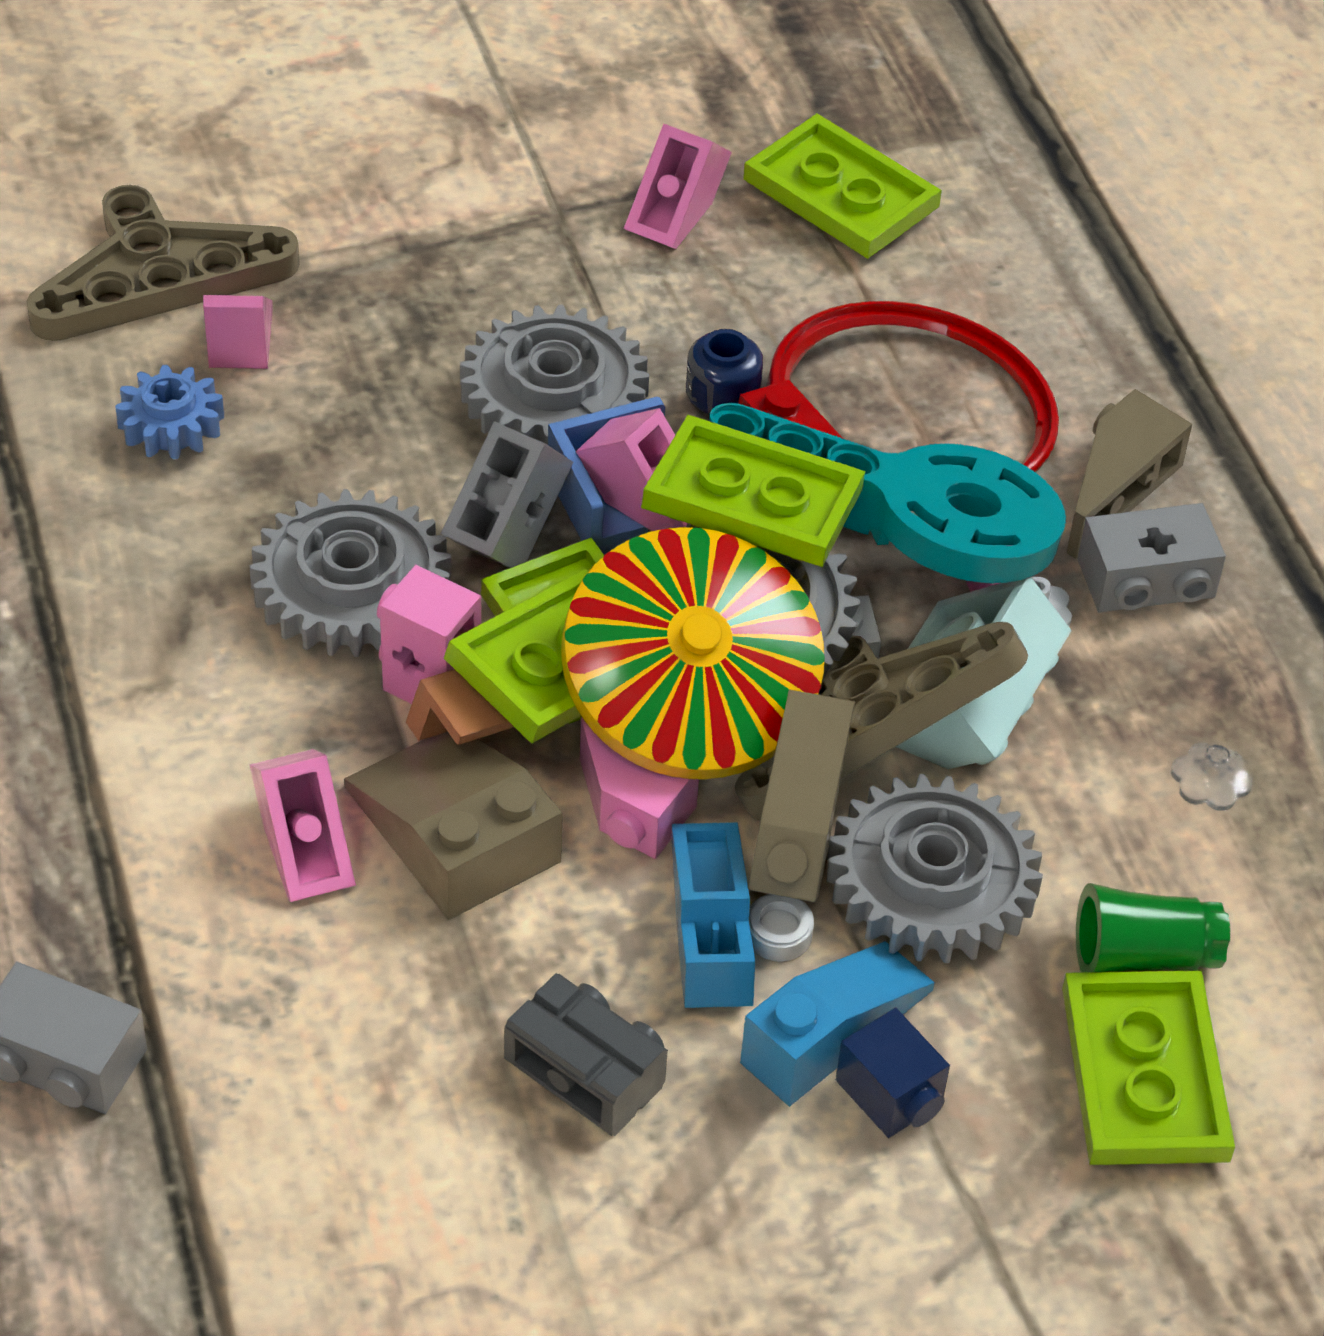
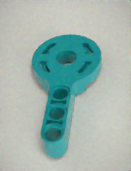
[708,403,1066,583]

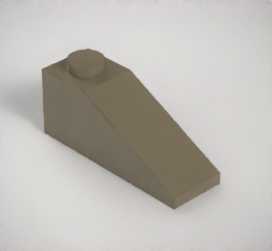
[1066,389,1192,559]
[748,689,855,902]

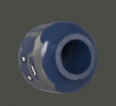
[686,329,763,415]

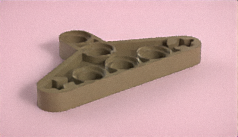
[26,185,300,341]
[735,622,1028,821]

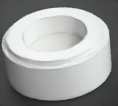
[749,894,814,962]

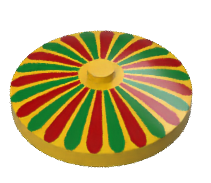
[561,527,825,779]

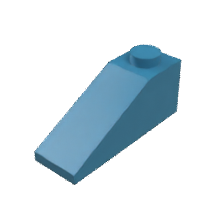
[740,941,935,1107]

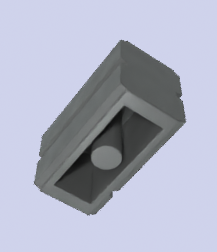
[504,973,668,1136]

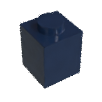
[835,1007,950,1139]

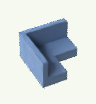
[548,397,665,554]

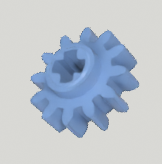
[115,365,224,460]

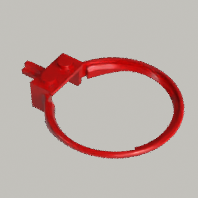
[738,301,1059,472]

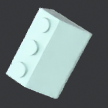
[896,577,1072,769]

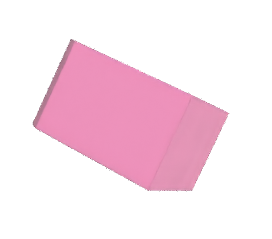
[203,295,273,369]

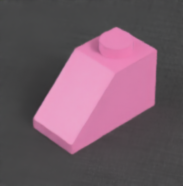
[624,123,732,249]
[576,408,688,531]
[580,718,699,859]
[249,749,356,902]

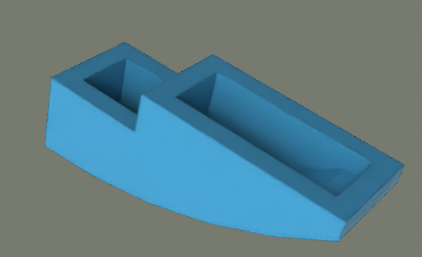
[671,822,755,1008]

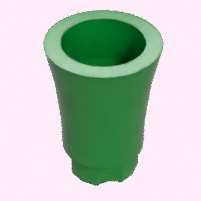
[1076,883,1230,973]

